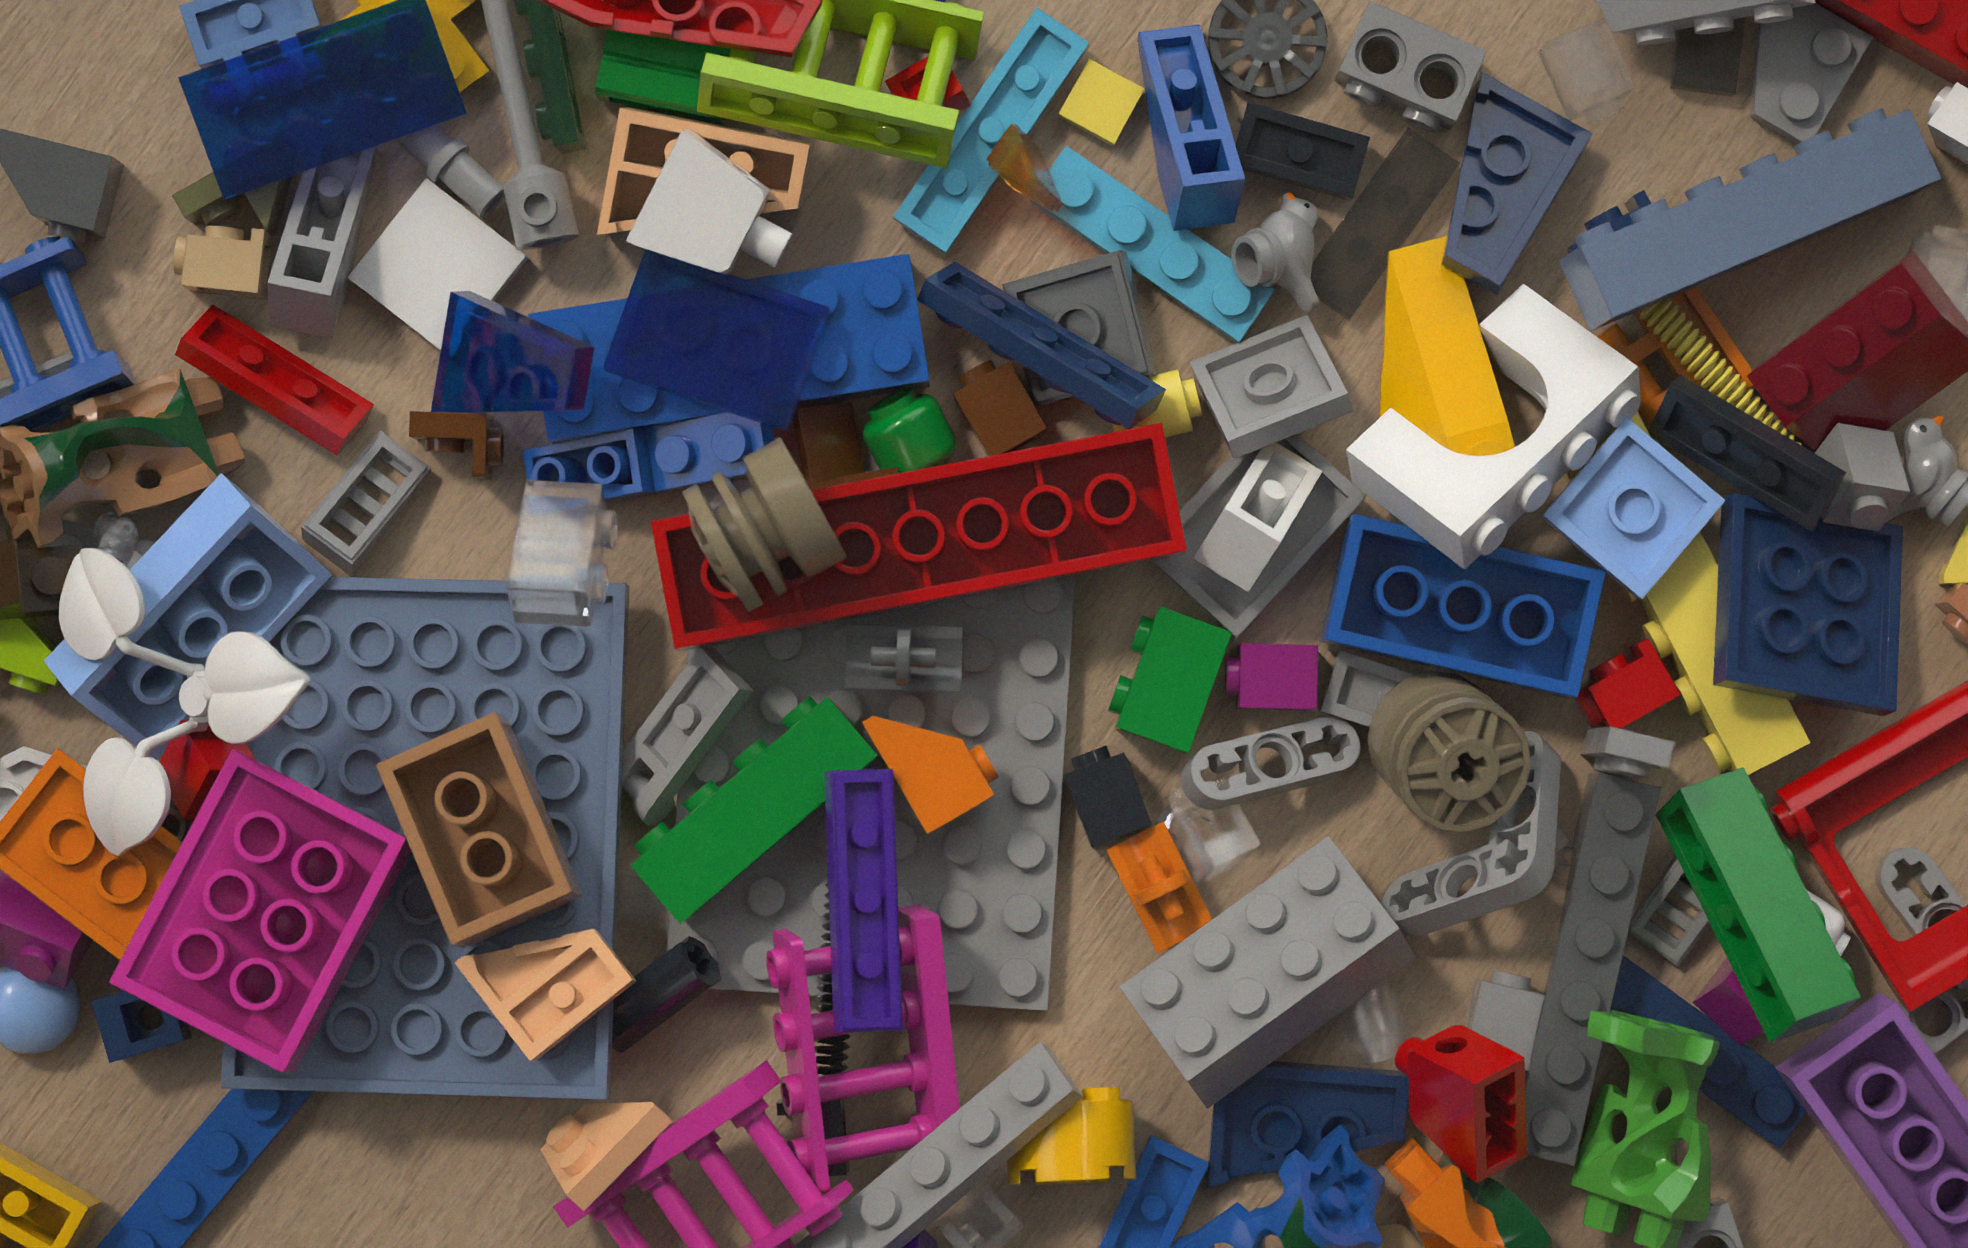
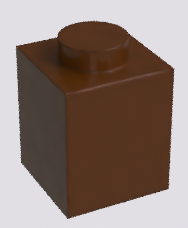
[953,359,1047,456]

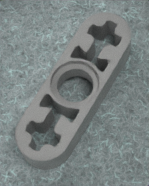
[1181,716,1360,810]

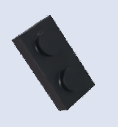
[1235,102,1370,201]

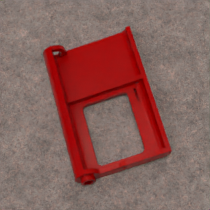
[1770,680,1968,1012]

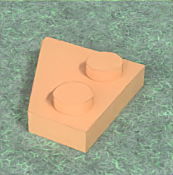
[454,929,636,1062]
[540,1102,672,1211]

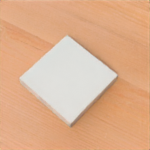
[348,178,528,357]

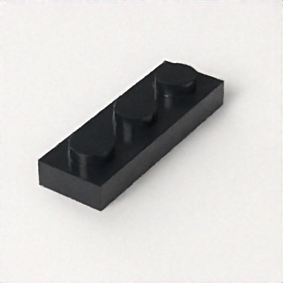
[1648,374,1847,532]

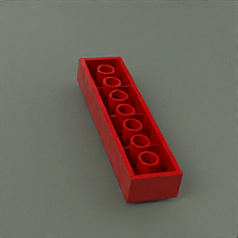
[650,423,1187,652]

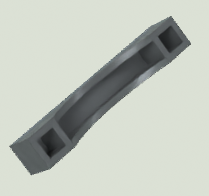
[1525,773,1661,1166]

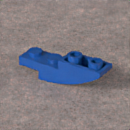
[522,406,774,513]

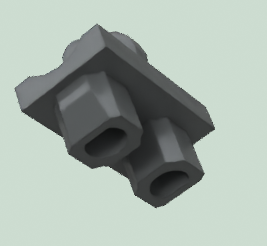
[845,624,963,692]

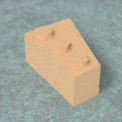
[597,107,815,235]

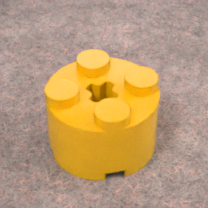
[1007,1087,1137,1185]

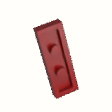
[175,304,374,455]

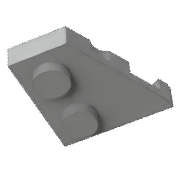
[1750,3,1873,144]

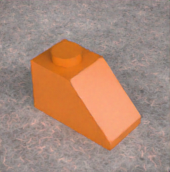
[862,716,999,834]

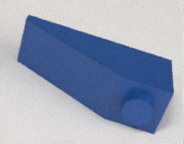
[1137,25,1245,231]

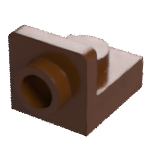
[409,411,504,480]

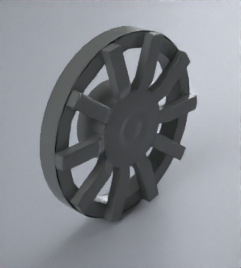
[1208,0,1328,99]

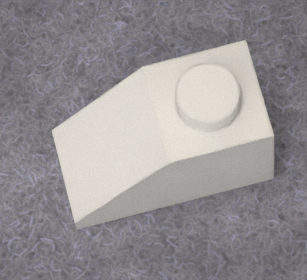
[1194,442,1322,592]

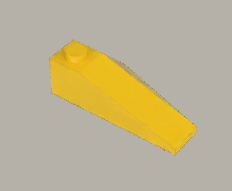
[1379,236,1515,456]

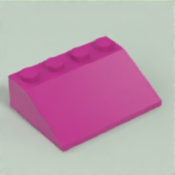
[109,748,411,1073]

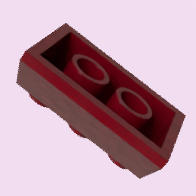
[1747,251,1968,451]

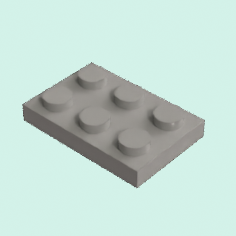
[1151,434,1366,638]

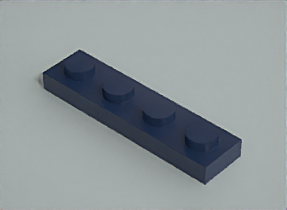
[917,262,1166,429]
[1610,955,1806,1149]

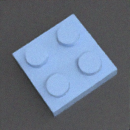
[1540,417,1726,600]

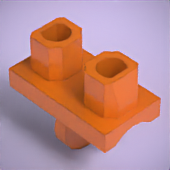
[1106,821,1212,954]

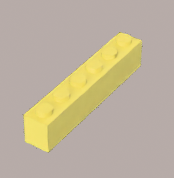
[1563,411,1810,775]

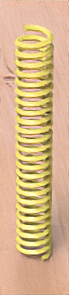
[1638,298,1801,445]

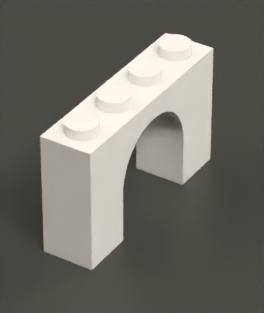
[1346,284,1641,570]

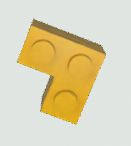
[0,1143,103,1248]

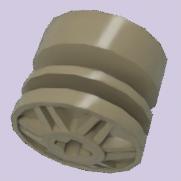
[682,437,847,612]
[1367,671,1531,832]

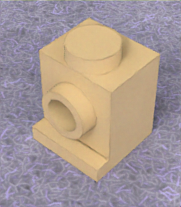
[173,226,274,300]

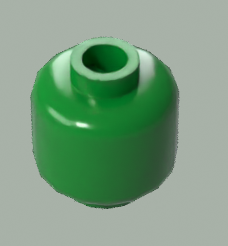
[862,388,957,473]

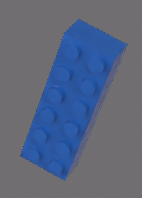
[528,254,930,444]

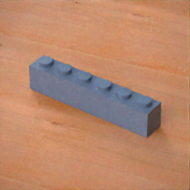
[1559,108,1942,331]

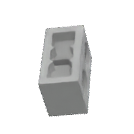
[1334,0,1487,133]

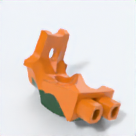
[1385,1137,1552,1248]

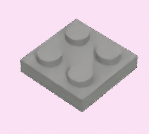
[1189,315,1353,459]

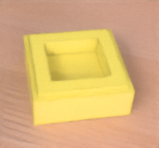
[1058,59,1145,147]

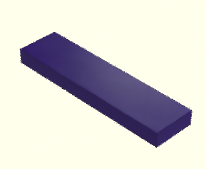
[824,769,903,1033]

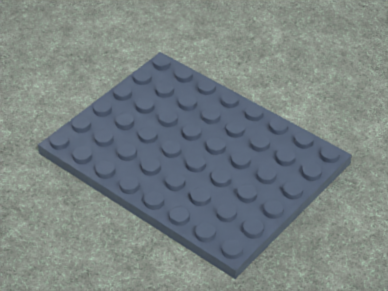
[221,577,630,1100]

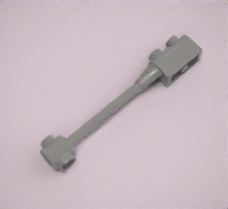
[481,0,579,250]

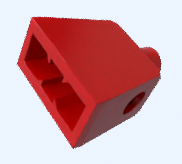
[1394,1025,1527,1183]

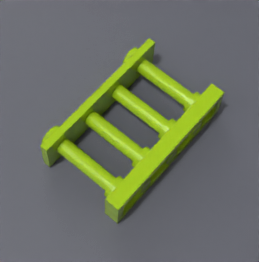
[697,0,984,169]

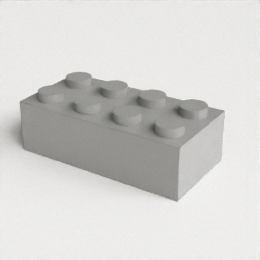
[1120,836,1416,1109]

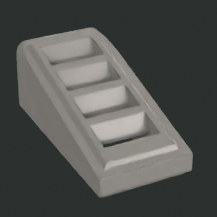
[301,431,431,576]
[1628,855,1710,966]

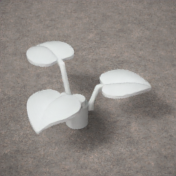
[59,548,310,856]

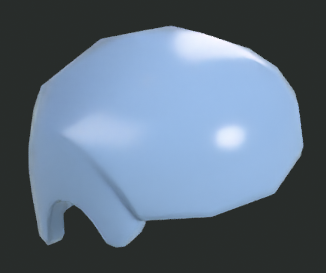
[0,965,81,1054]

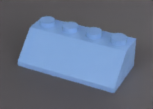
[44,473,332,760]

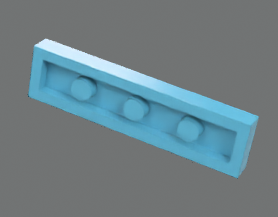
[893,8,1089,255]
[1030,146,1275,343]

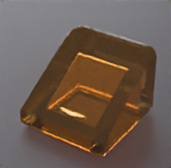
[986,123,1063,212]

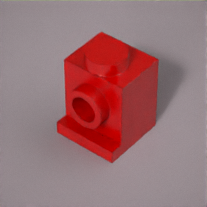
[1573,639,1681,729]

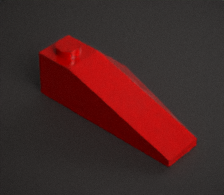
[537,0,822,58]

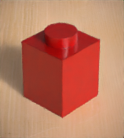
[159,720,256,820]

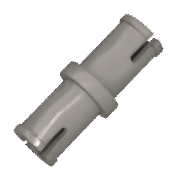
[388,103,505,219]

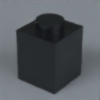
[1063,745,1152,847]

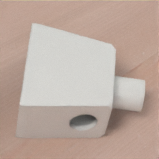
[626,129,792,274]

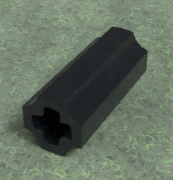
[612,936,721,1053]

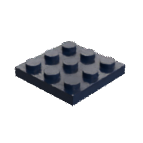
[1713,493,1903,716]

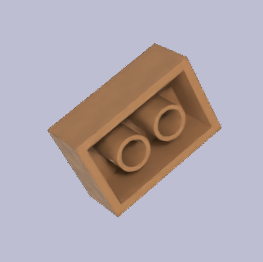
[376,712,583,948]

